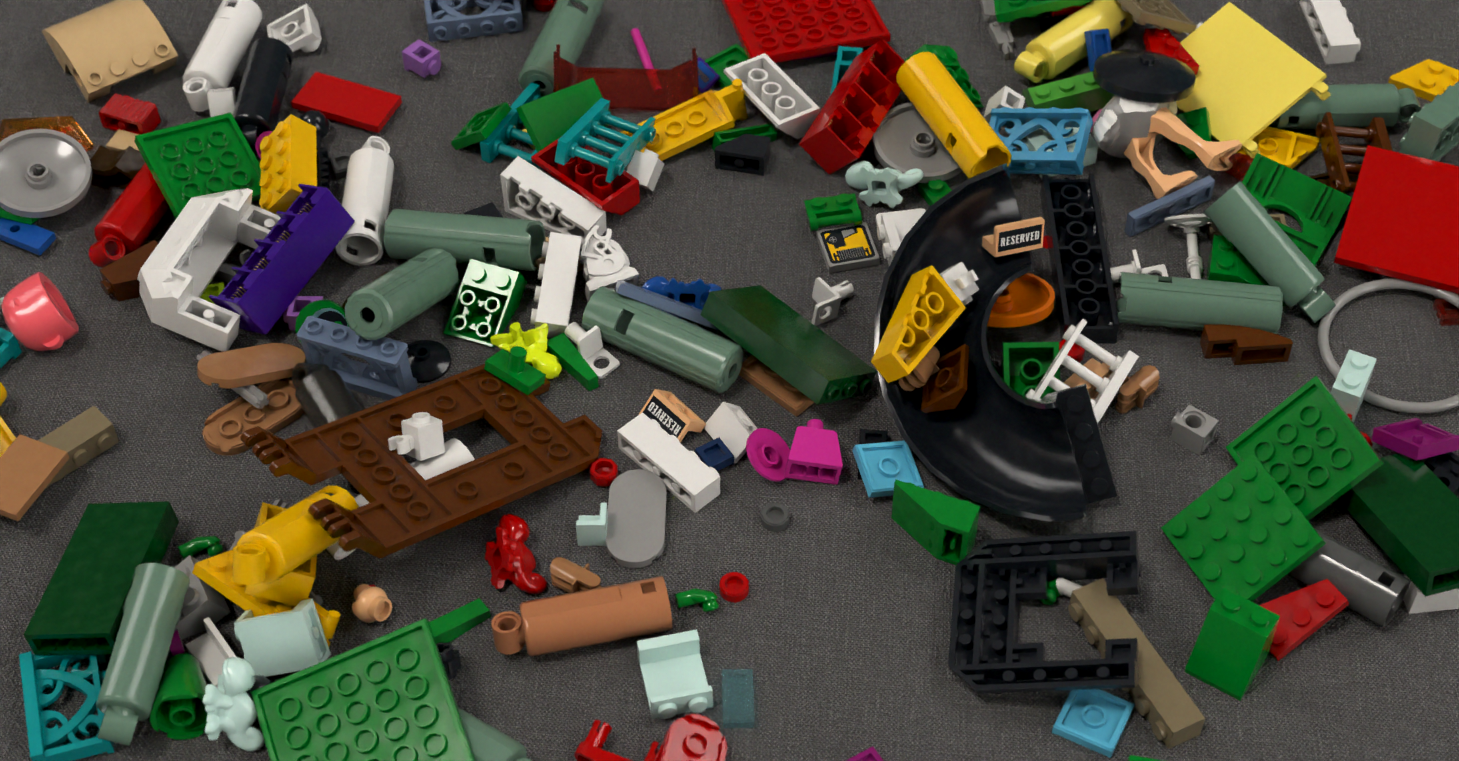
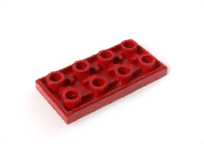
[291,72,402,133]

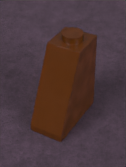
[99,240,158,302]

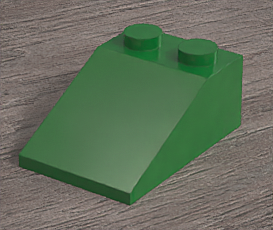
[1206,235,1286,306]
[1001,342,1060,399]

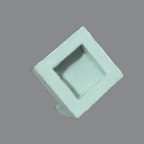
[576,503,608,546]

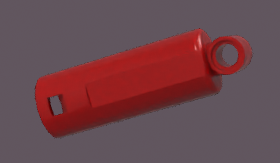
[89,163,170,268]

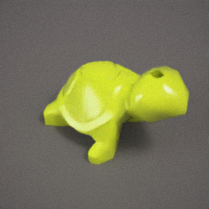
[490,322,562,379]

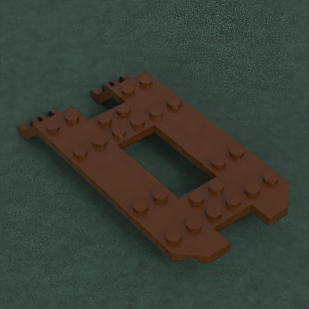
[241,364,602,559]

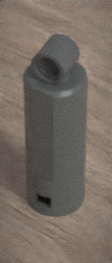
[1288,529,1411,627]

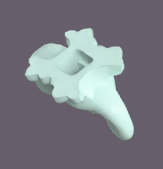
[845,161,924,208]
[202,657,265,751]

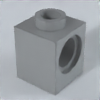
[1170,405,1219,455]

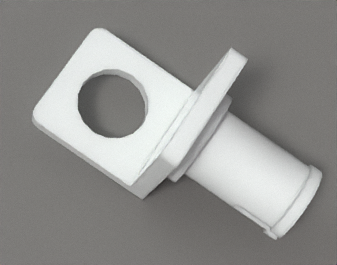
[1110,249,1168,284]
[812,277,854,326]
[565,322,620,379]

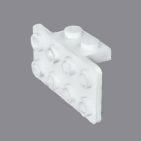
[876,208,926,266]

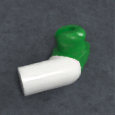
[1040,578,1083,605]

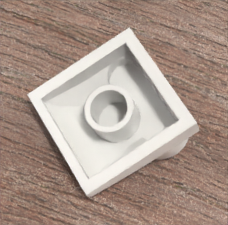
[267,3,321,52]

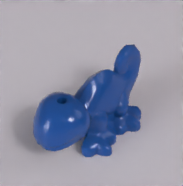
[641,276,722,319]

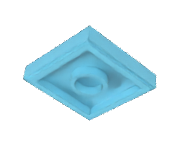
[852,440,924,498]
[1052,689,1135,758]

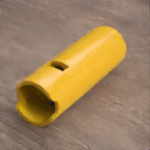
[896,52,1012,179]

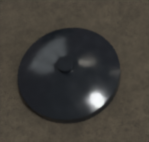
[1093,49,1196,103]

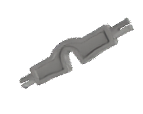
[979,0,1015,60]

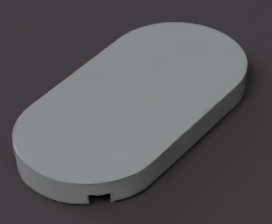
[606,469,667,568]

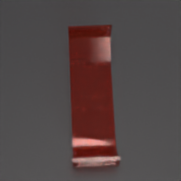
[553,45,699,111]

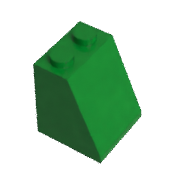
[1184,588,1280,701]

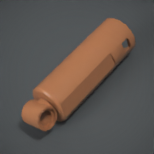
[491,576,673,656]

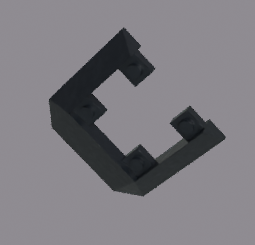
[948,531,1141,694]

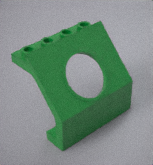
[1242,153,1352,266]

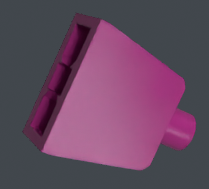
[784,419,843,485]

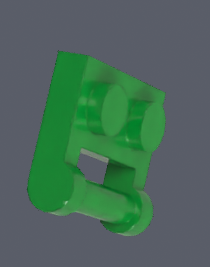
[804,193,862,232]

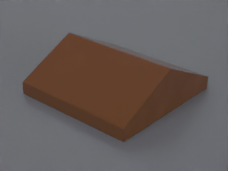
[921,344,969,413]

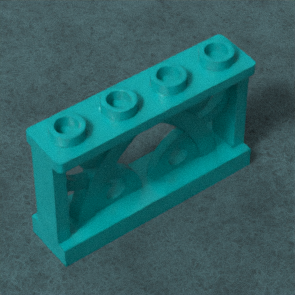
[19,651,115,761]

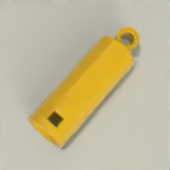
[233,486,359,585]

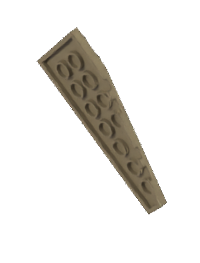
[1117,0,1197,34]

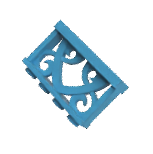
[989,107,1093,175]

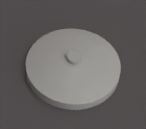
[873,102,962,183]
[0,129,92,218]

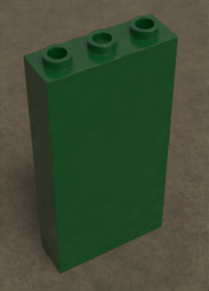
[700,285,877,405]
[1338,453,1459,597]
[24,501,179,655]

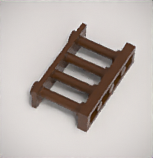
[1316,112,1393,194]

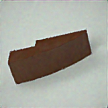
[1200,324,1293,365]

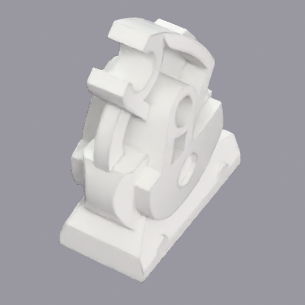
[580,225,639,301]

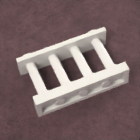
[1025,319,1139,424]

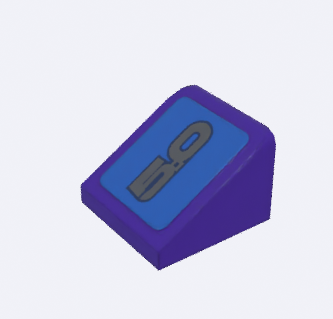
[683,57,721,93]

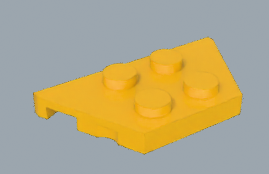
[1388,59,1459,102]
[1234,127,1320,169]

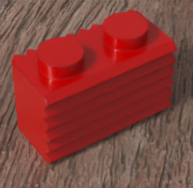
[98,93,161,135]

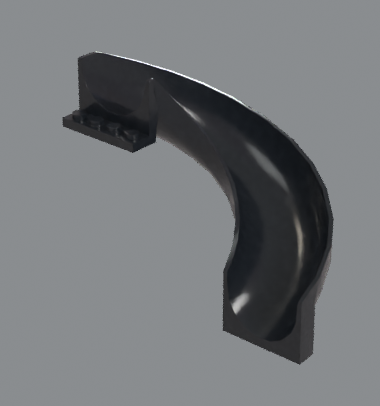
[874,163,1117,522]

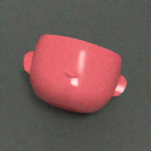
[1,272,79,351]

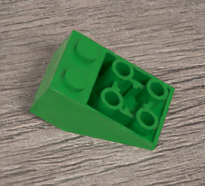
[904,44,984,109]
[444,259,527,348]
[891,480,980,565]

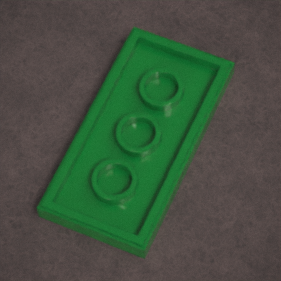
[516,78,609,152]

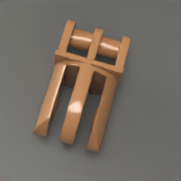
[899,346,940,391]
[1115,365,1160,413]
[550,557,601,593]

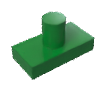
[484,346,546,395]

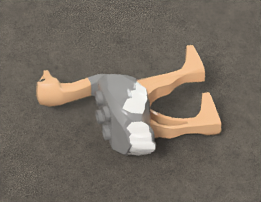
[1092,95,1243,199]

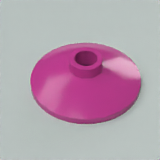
[746,428,790,481]

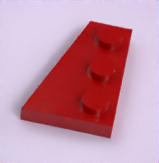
[1143,28,1200,74]
[1259,579,1349,661]

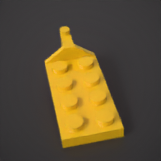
[620,79,748,161]
[192,549,341,647]

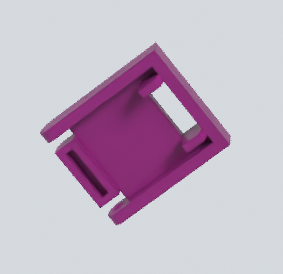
[1371,418,1459,461]

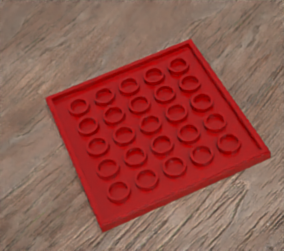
[721,0,891,63]
[1334,145,1459,294]

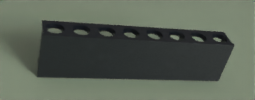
[1040,174,1119,344]

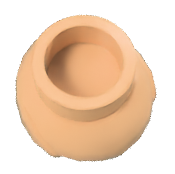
[352,584,392,623]

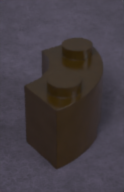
[90,145,146,190]

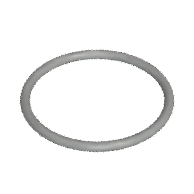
[1317,278,1459,413]

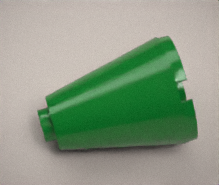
[150,653,208,740]

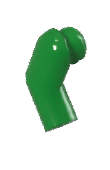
[178,536,223,559]
[674,588,719,612]

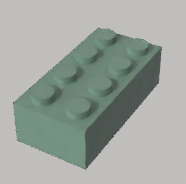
[1399,81,1459,161]

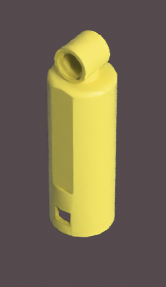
[1014,0,1133,83]

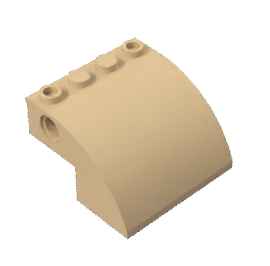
[42,0,178,102]

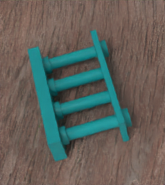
[480,82,544,171]
[555,98,656,183]

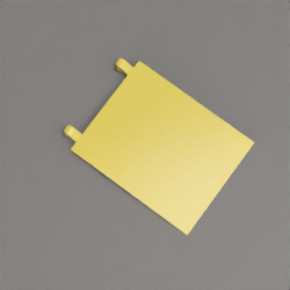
[1176,2,1331,159]

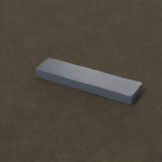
[1124,175,1215,237]
[615,280,718,330]

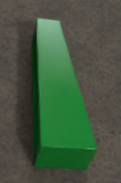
[712,124,777,152]
[546,333,599,392]
[429,598,491,644]

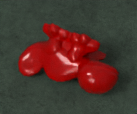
[485,514,547,594]

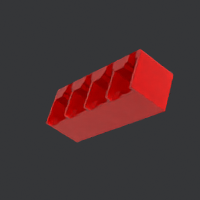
[799,39,905,175]

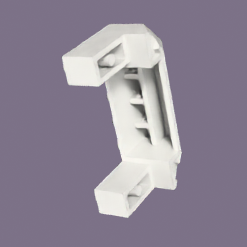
[137,188,280,352]

